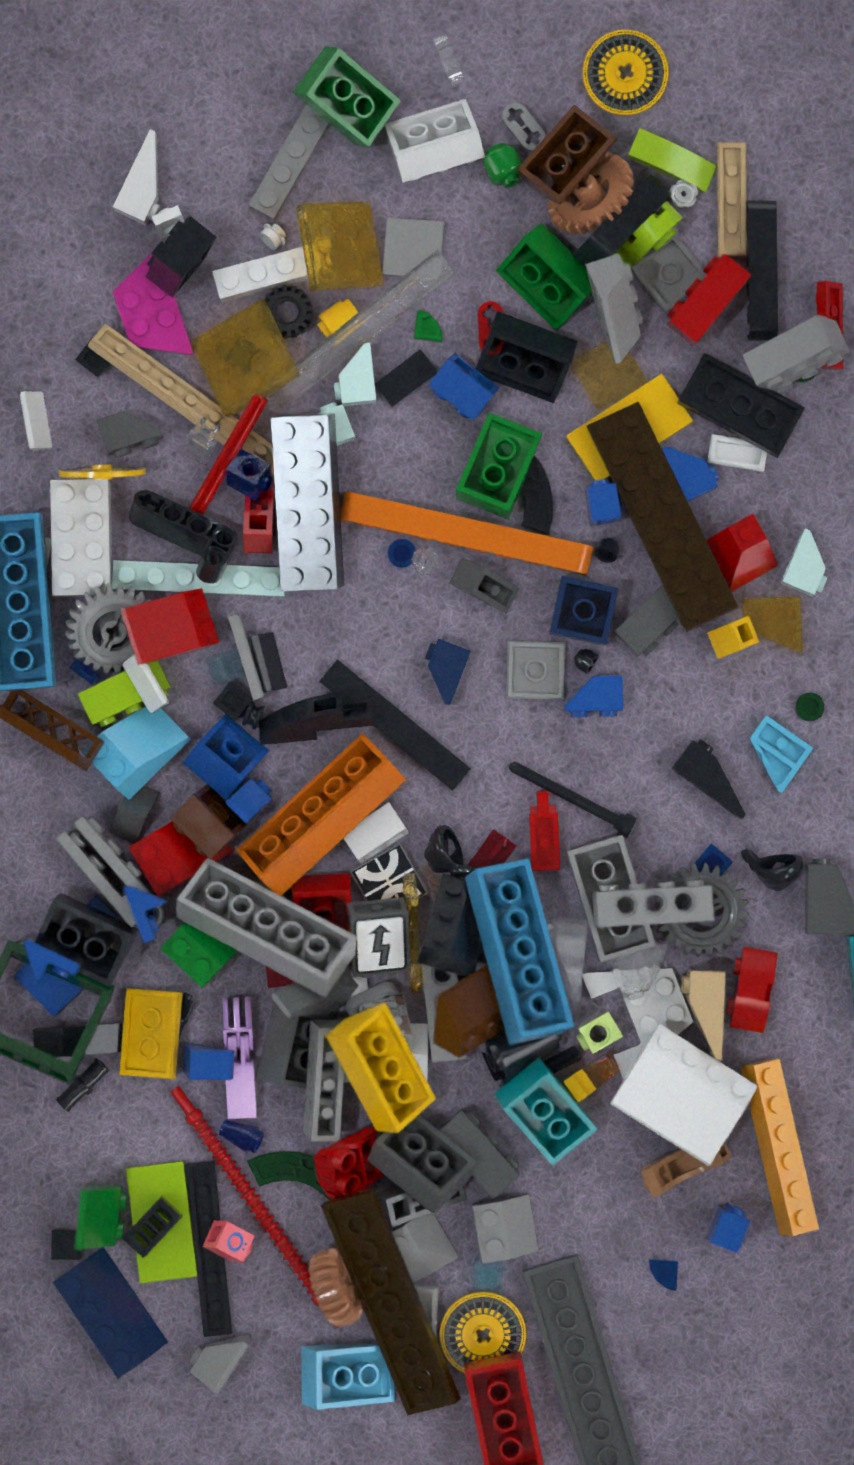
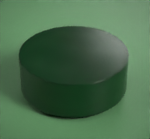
[795,693,825,721]

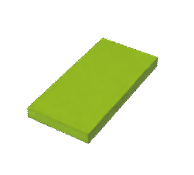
[126,1161,197,1283]

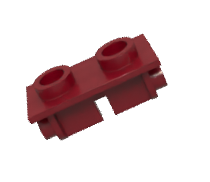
[460,829,517,879]

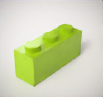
[78,661,172,728]

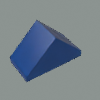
[183,1043,235,1080]

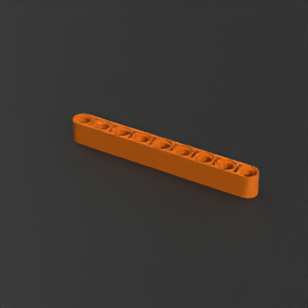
[340,491,594,576]

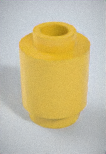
[317,298,361,339]

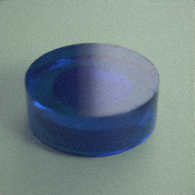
[388,539,416,568]

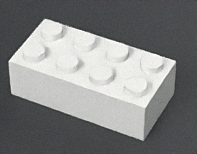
[50,479,113,598]

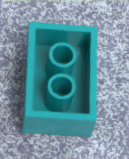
[494,1058,598,1166]

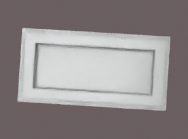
[707,434,767,472]

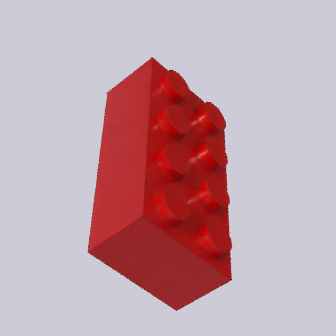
[464,1351,544,1465]

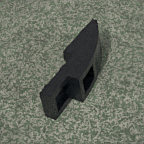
[259,692,374,745]

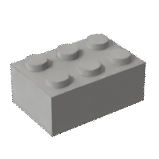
[743,315,850,392]

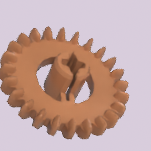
[547,152,634,235]

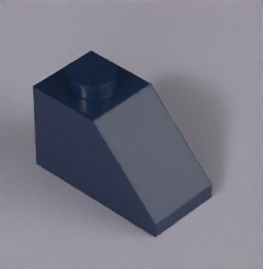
[425,639,471,706]

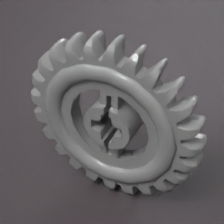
[65,583,151,674]

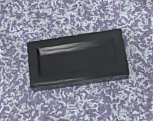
[375,350,437,407]
[250,632,287,693]

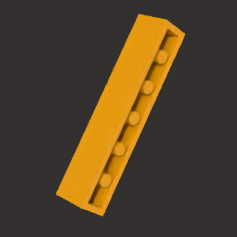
[740,1059,819,1236]

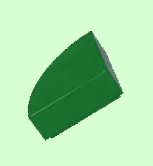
[414,310,442,343]

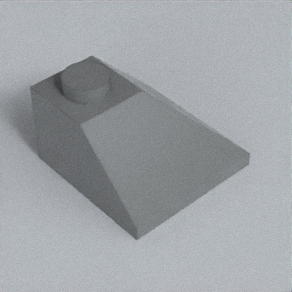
[391,1213,459,1283]
[189,1335,251,1395]

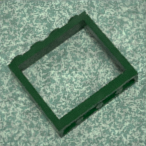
[0,940,115,1085]

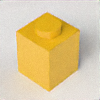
[707,616,759,659]

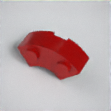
[726,947,778,1033]

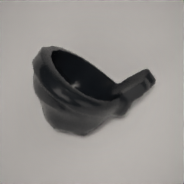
[424,825,478,876]
[741,849,803,891]

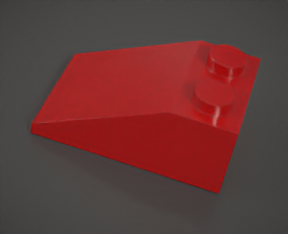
[121,588,219,665]
[128,821,234,897]
[292,873,352,965]

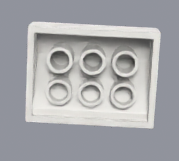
[610,1024,758,1166]

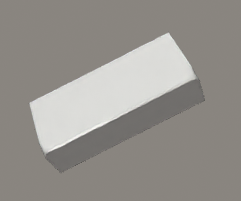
[20,391,52,451]
[123,654,169,713]

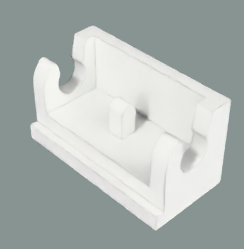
[344,802,409,864]

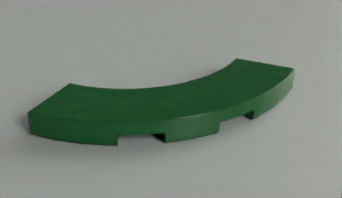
[247,1151,359,1200]

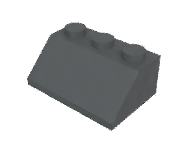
[256,1001,339,1089]

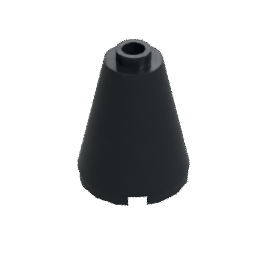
[481,1029,562,1088]

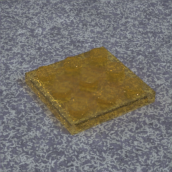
[296,201,384,291]
[190,299,301,418]

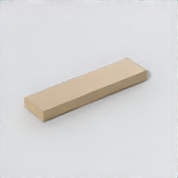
[717,142,747,258]

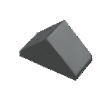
[109,785,160,844]

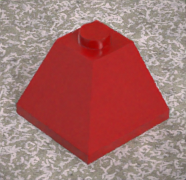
[706,513,778,592]

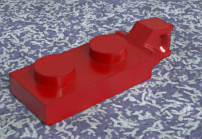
[529,791,560,871]

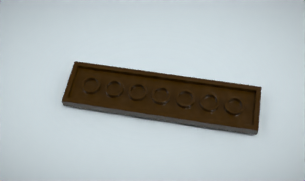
[587,401,738,633]
[321,1188,461,1415]

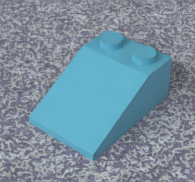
[82,706,191,800]
[301,1343,395,1410]

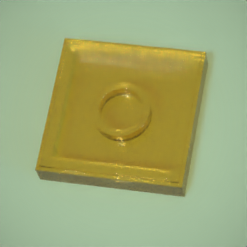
[571,341,648,412]

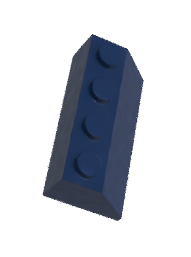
[53,1247,168,1379]

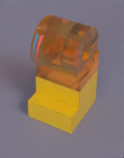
[563,1052,621,1103]

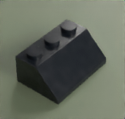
[475,311,578,403]
[417,874,482,977]
[34,893,138,987]

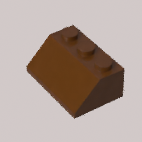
[517,105,617,205]
[433,964,505,1058]

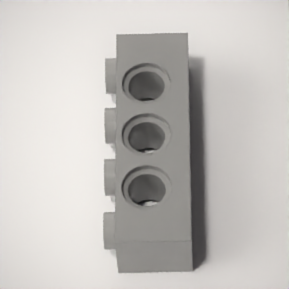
[592,880,714,927]
[419,946,472,1063]
[303,1020,344,1142]

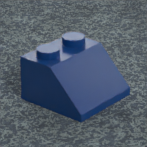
[183,714,269,800]

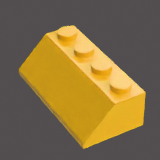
[326,1003,436,1133]

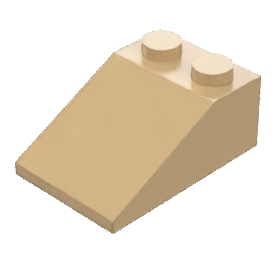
[680,969,725,1060]

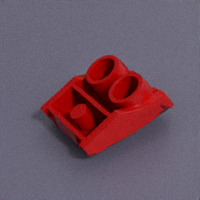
[314,1126,384,1199]

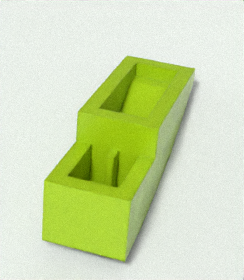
[627,128,717,193]

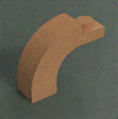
[641,1142,732,1198]

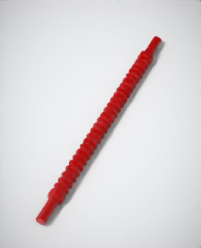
[170,1086,340,1329]

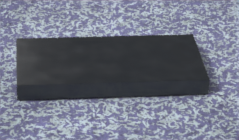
[677,353,805,458]

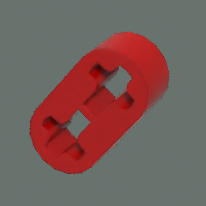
[477,301,504,355]

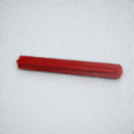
[189,393,268,515]

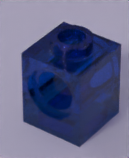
[226,449,273,500]

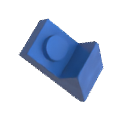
[123,886,168,943]
[24,939,81,985]

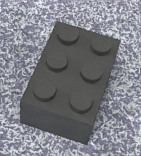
[368,1115,477,1215]

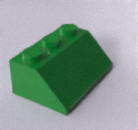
[495,223,592,331]

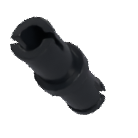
[56,1058,109,1112]

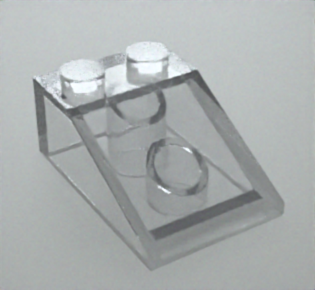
[546,915,588,1007]

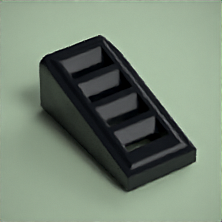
[122,1196,183,1258]

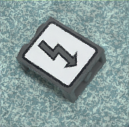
[347,897,410,978]

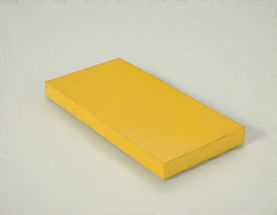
[566,373,693,481]

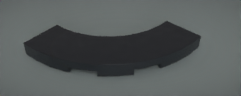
[521,455,553,535]

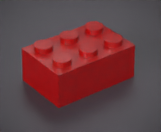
[666,253,751,346]

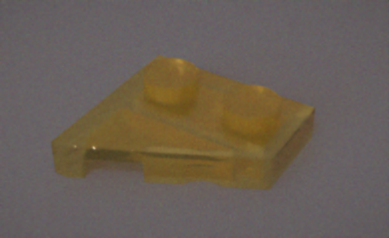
[742,596,803,652]

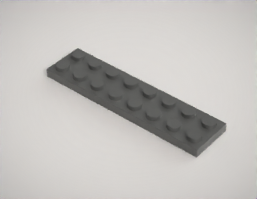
[523,1254,641,1465]

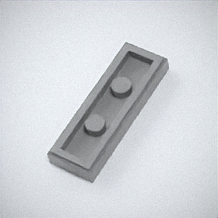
[228,614,265,701]

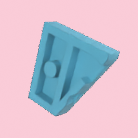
[749,715,813,794]

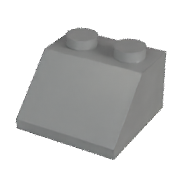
[472,1194,538,1264]

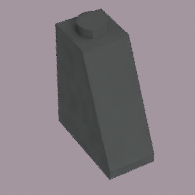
[805,859,854,934]

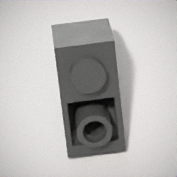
[96,411,163,458]

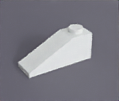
[113,129,160,226]

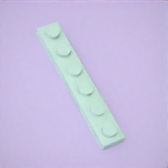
[112,560,285,597]

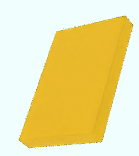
[119,988,183,1079]

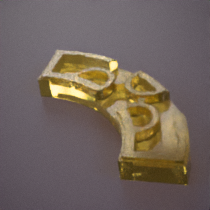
[403,873,423,992]

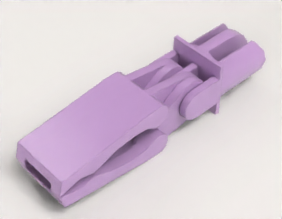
[222,997,257,1120]

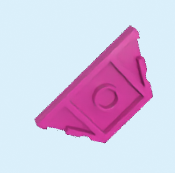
[113,253,194,355]

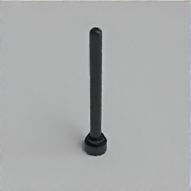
[509,762,637,839]

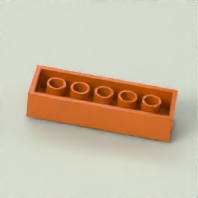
[236,733,407,896]

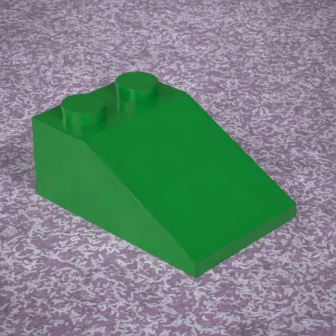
[456,413,542,520]
[160,922,238,988]
[75,1183,127,1249]

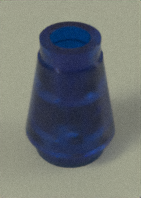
[219,1119,264,1154]

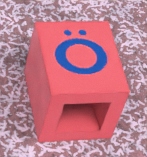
[203,1220,255,1262]

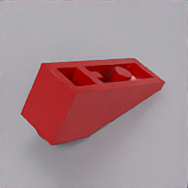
[243,463,275,554]

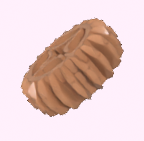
[309,1248,363,1327]

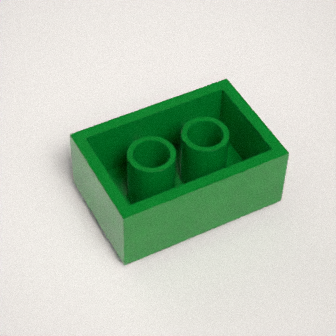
[293,46,401,147]

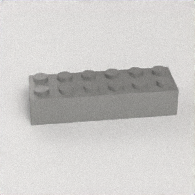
[176,857,357,998]

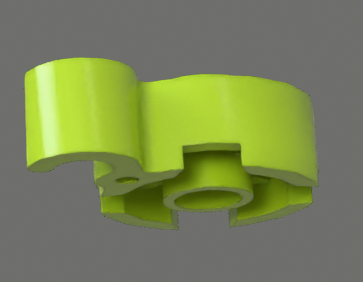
[614,201,683,268]

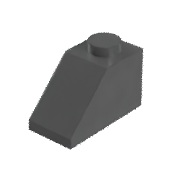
[449,558,520,614]

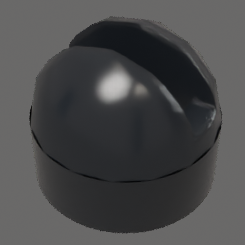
[594,538,619,563]
[574,649,599,674]

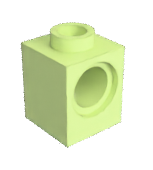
[576,1010,623,1054]

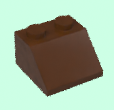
[170,784,248,859]

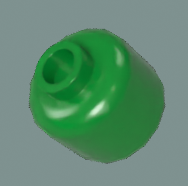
[483,143,523,188]

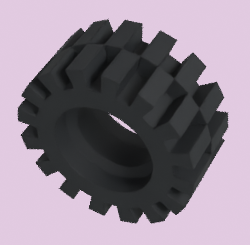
[261,285,313,339]

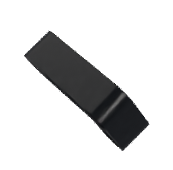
[573,174,671,268]
[129,490,238,584]

